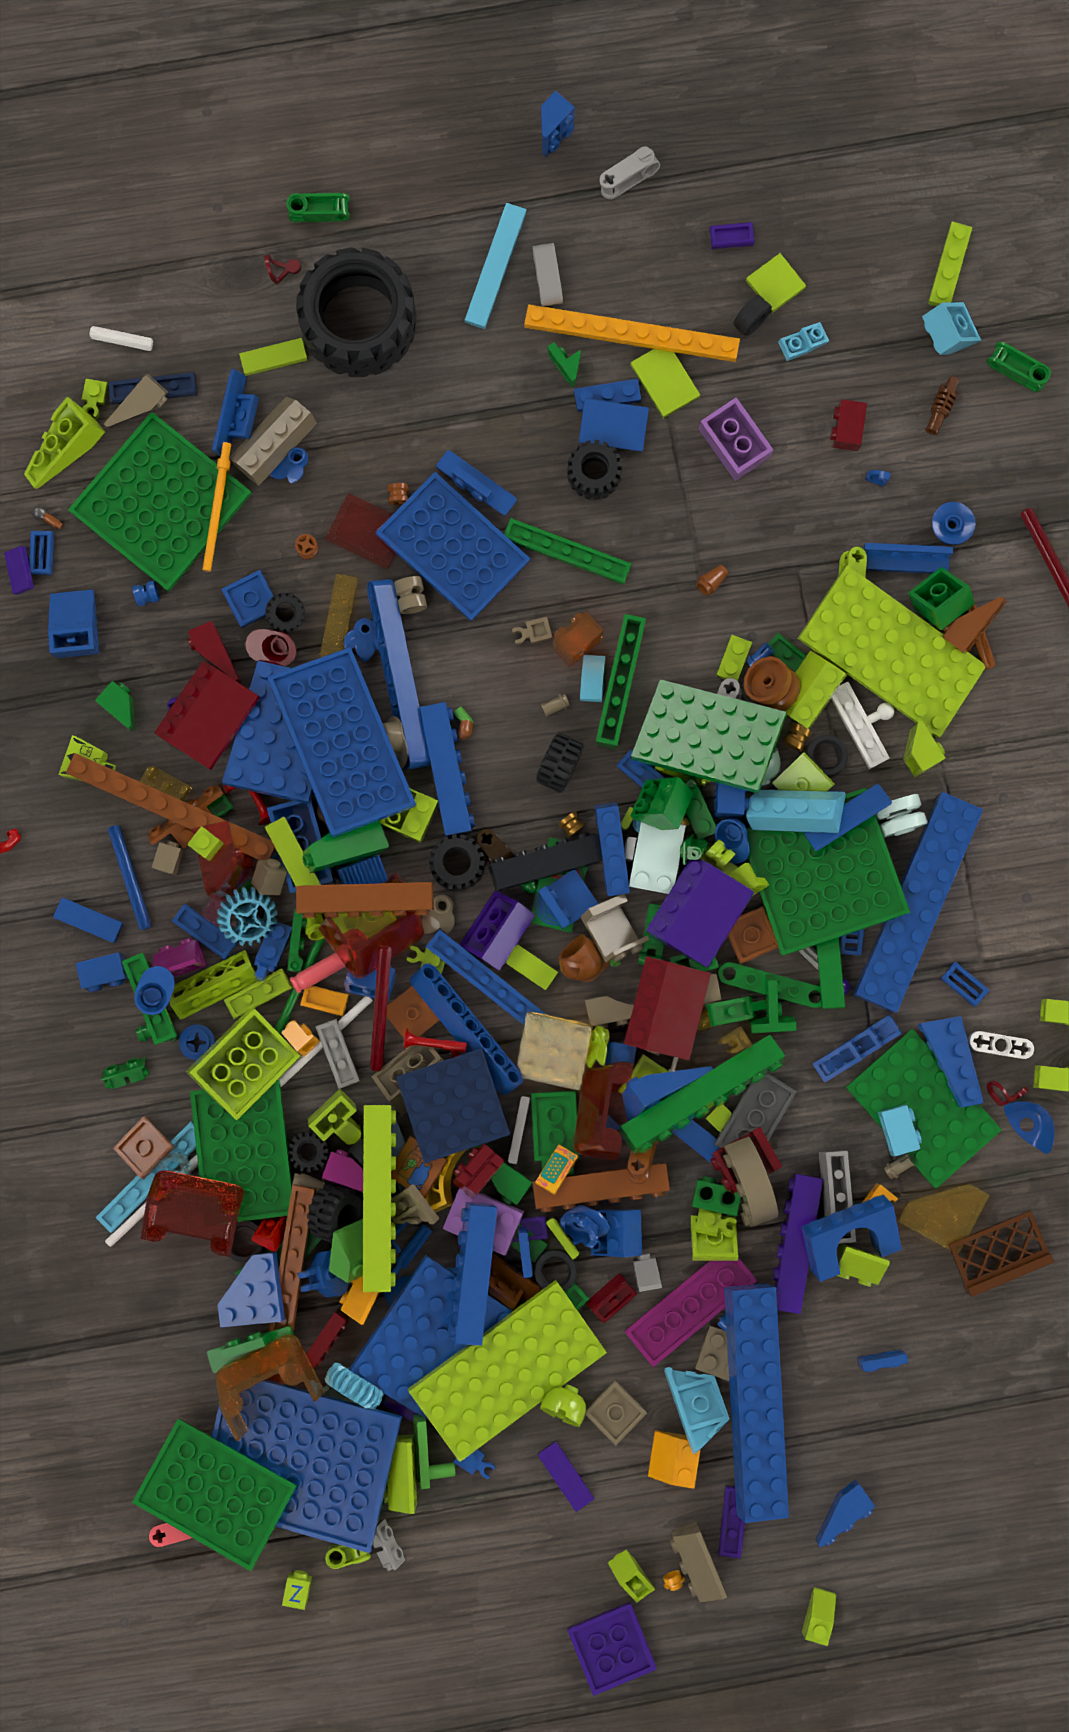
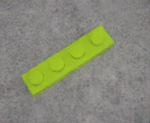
[928,221,972,306]

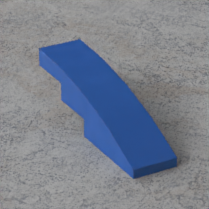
[813,1014,902,1083]

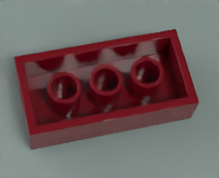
[302,1309,349,1368]

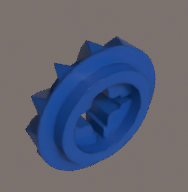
[179,1025,215,1060]

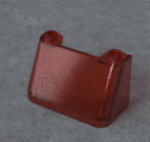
[573,1062,634,1161]
[141,1170,244,1257]

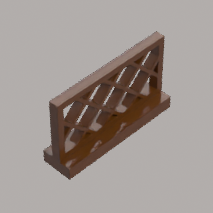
[948,1210,1054,1297]

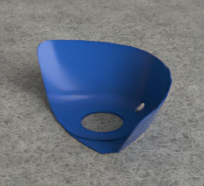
[1004,1102,1055,1154]

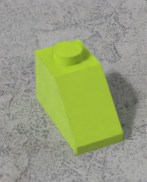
[608,1550,655,1603]
[802,1587,836,1646]

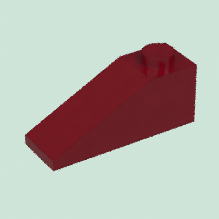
[187,620,241,684]

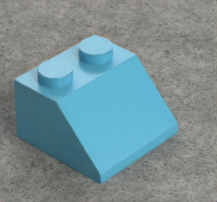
[922,302,981,355]

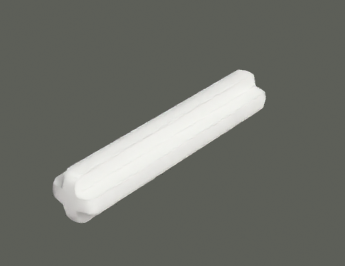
[89,326,153,351]

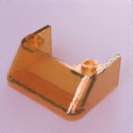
[215,1334,324,1442]

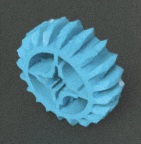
[217,887,277,946]
[325,1363,384,1410]

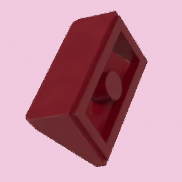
[586,1273,637,1323]

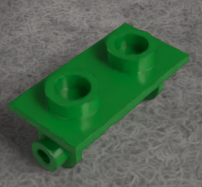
[680,833,709,865]
[101,1057,150,1090]

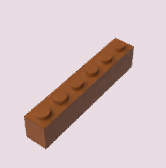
[296,882,434,919]
[532,1163,670,1212]

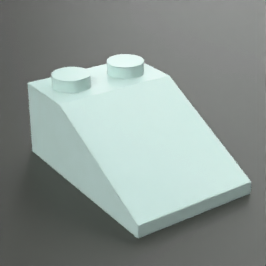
[629,822,686,894]

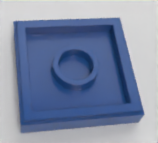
[221,570,280,628]

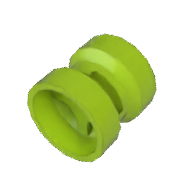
[705,839,736,870]

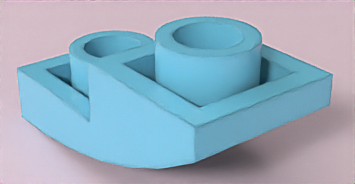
[778,322,829,361]
[580,655,606,702]

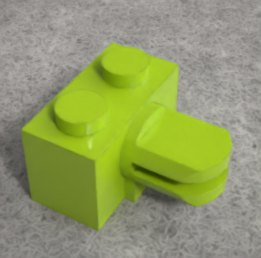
[308,1089,361,1145]

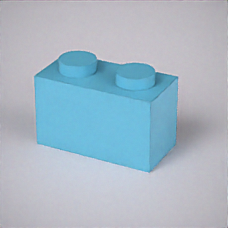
[878,1105,922,1156]

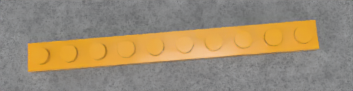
[524,304,740,362]

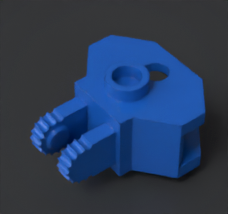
[297,1250,349,1297]

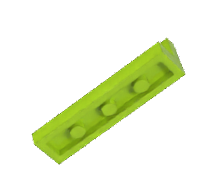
[169,950,259,1020]

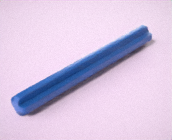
[108,825,151,930]

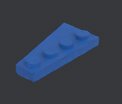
[918,1016,984,1108]

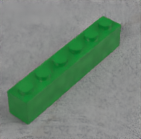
[595,614,646,750]

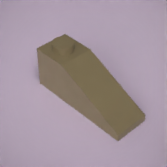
[104,374,168,427]

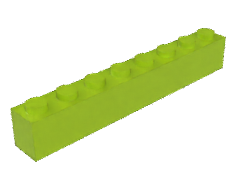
[363,1105,396,1292]

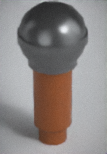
[32,505,63,529]

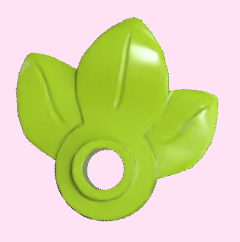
[586,1026,609,1068]

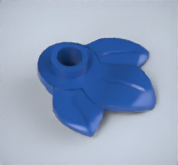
[270,447,309,484]
[344,618,379,662]

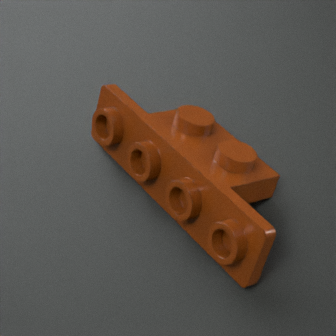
[147,784,224,849]

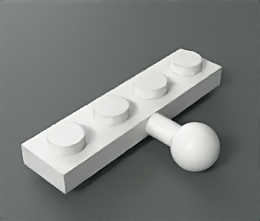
[831,682,894,769]

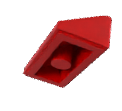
[251,1215,288,1252]

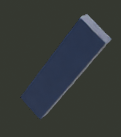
[109,372,197,405]

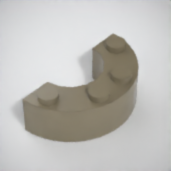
[723,1137,778,1227]

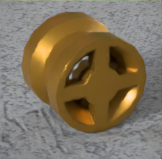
[558,811,586,838]

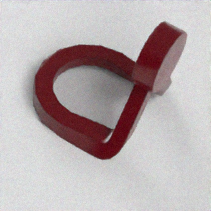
[264,254,301,284]
[987,1081,1029,1106]

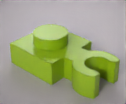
[82,379,109,419]
[407,946,445,975]
[695,1208,736,1237]

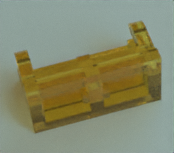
[139,765,191,801]
[716,1026,753,1053]

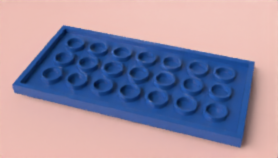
[268,647,416,838]

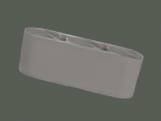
[532,243,563,307]

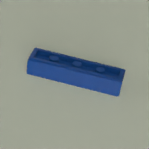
[803,784,892,851]

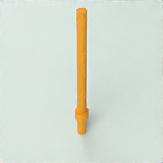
[202,442,231,572]

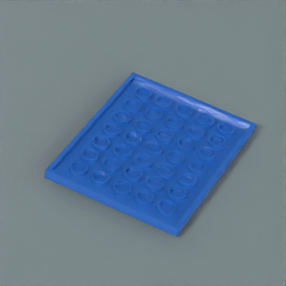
[212,1369,402,1553]

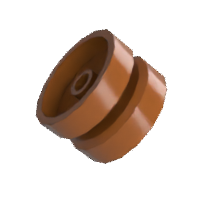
[744,656,801,711]

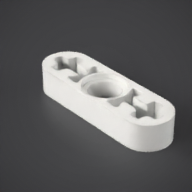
[968,1031,1034,1059]

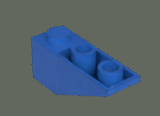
[815,1479,875,1548]

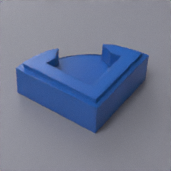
[865,470,891,487]

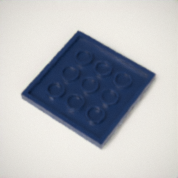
[396,1048,510,1164]

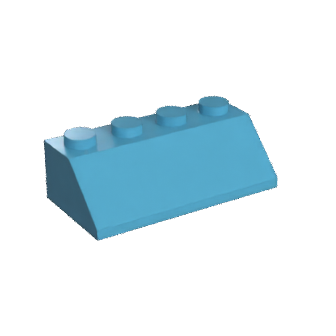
[746,790,846,833]

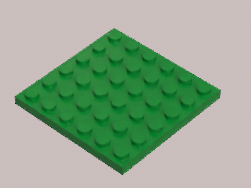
[68,412,252,592]
[747,788,910,957]

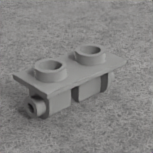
[373,1519,405,1571]

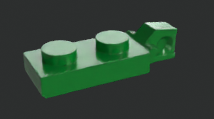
[287,910,307,972]
[706,996,767,1027]

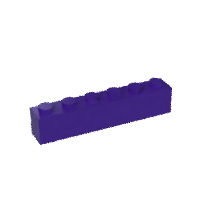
[772,1173,823,1314]

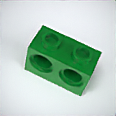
[691,1176,741,1216]

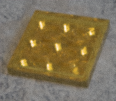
[517,1011,593,1091]

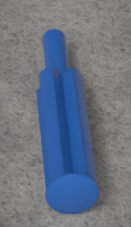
[391,1224,433,1277]

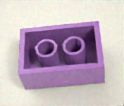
[699,397,773,481]
[443,1188,524,1256]

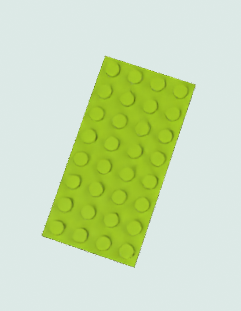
[797,565,985,738]
[408,1280,607,1462]

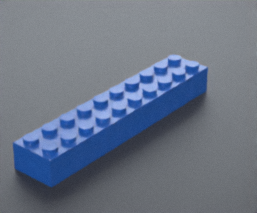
[852,792,984,1013]
[724,1283,789,1523]

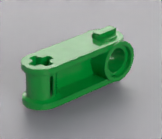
[286,193,350,223]
[986,342,1051,393]

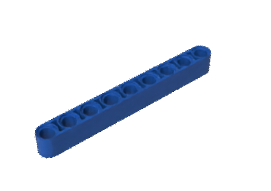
[367,579,430,770]

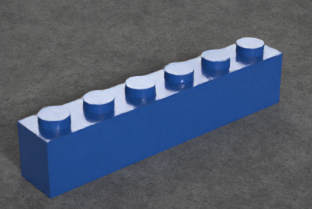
[420,702,475,837]
[448,1202,497,1345]

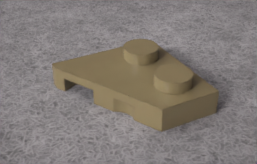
[391,1184,440,1224]

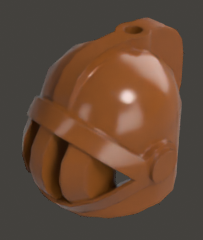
[558,934,610,982]

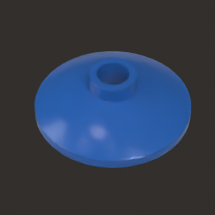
[932,502,975,545]

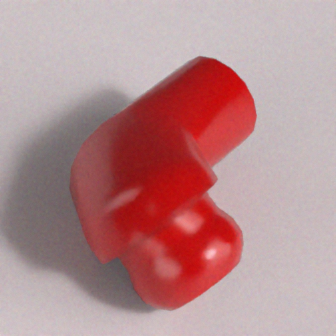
[0,828,21,854]

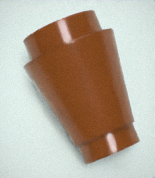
[696,565,728,596]

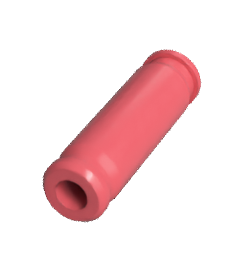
[290,948,352,993]

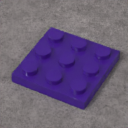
[567,1602,657,1696]

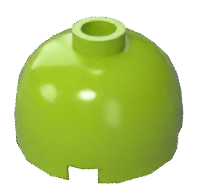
[540,1385,586,1427]

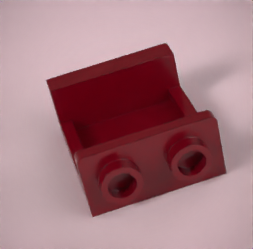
[710,1127,782,1194]

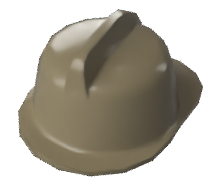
[382,716,408,768]

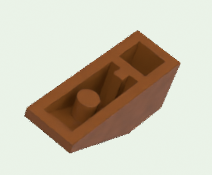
[943,596,1008,654]

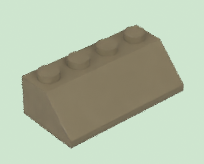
[229,397,317,486]

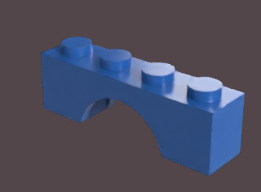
[594,802,630,896]

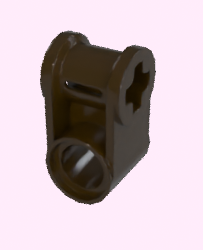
[476,829,514,863]

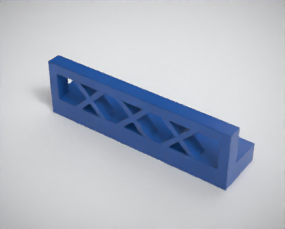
[862,543,953,574]

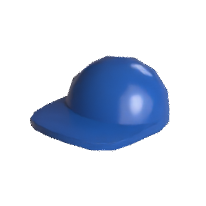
[715,818,749,864]
[134,966,175,1015]

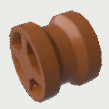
[387,483,409,506]
[295,534,319,559]

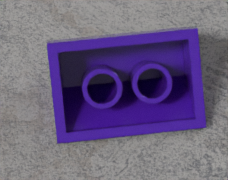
[459,891,535,970]

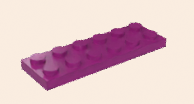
[624,1257,757,1367]

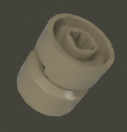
[394,576,427,614]

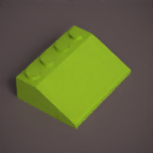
[185,1008,300,1120]

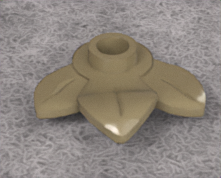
[413,895,455,934]

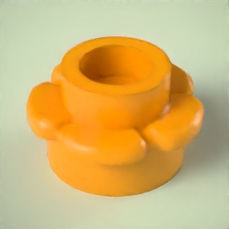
[663,1570,685,1591]

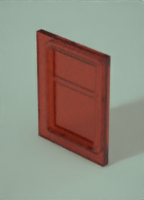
[325,493,395,569]

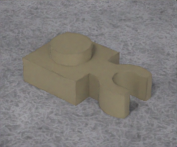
[512,617,552,645]

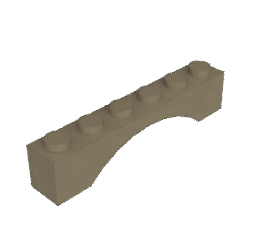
[585,974,722,1028]

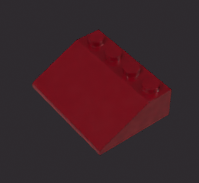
[154,661,260,770]
[624,956,711,1060]

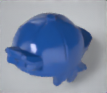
[560,1206,610,1248]

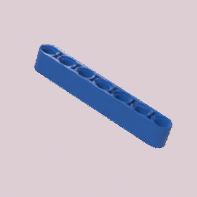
[410,963,523,1095]

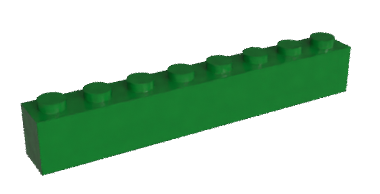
[620,1035,785,1155]

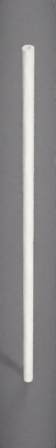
[105,996,373,1247]

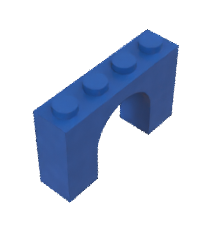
[801,1194,902,1282]

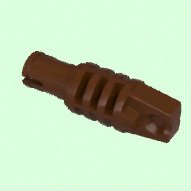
[925,376,959,435]

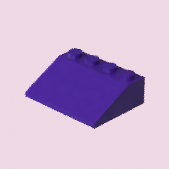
[646,859,754,968]

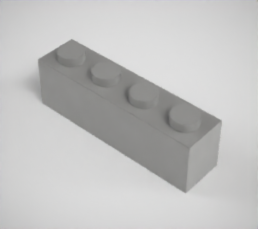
[819,1150,856,1244]

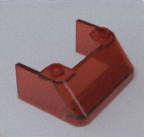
[192,821,253,901]
[318,872,424,979]

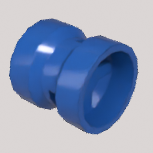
[132,580,160,607]

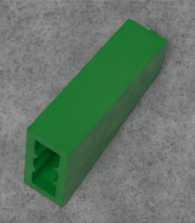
[302,820,389,874]

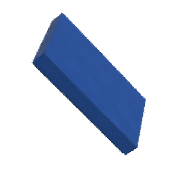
[578,399,649,452]

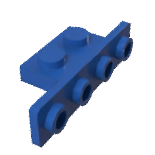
[212,369,259,456]
[436,450,517,516]

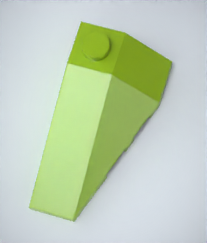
[24,397,105,489]

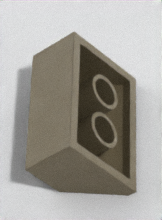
[372,1034,445,1116]
[670,1521,727,1602]

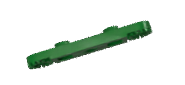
[718,962,821,1008]

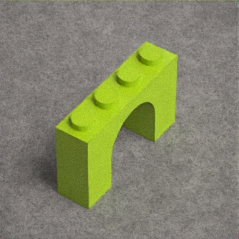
[1033,999,1069,1092]

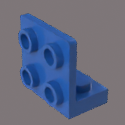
[538,869,598,930]

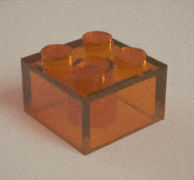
[553,611,604,667]

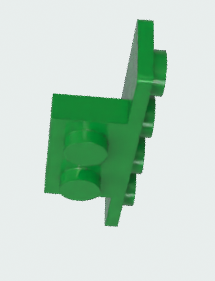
[207,1326,297,1373]

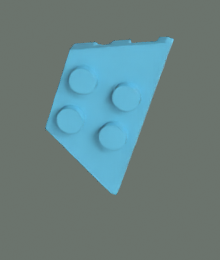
[664,1367,730,1454]

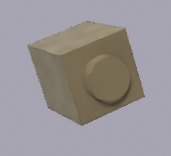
[152,841,184,876]
[251,859,287,895]

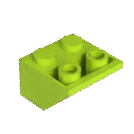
[903,721,945,778]
[380,788,439,843]

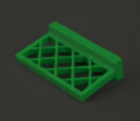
[122,953,178,1045]

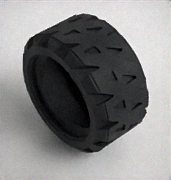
[296,247,417,377]

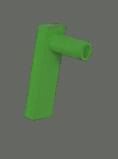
[413,1414,455,1489]

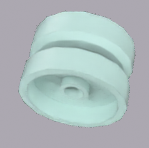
[875,794,928,838]

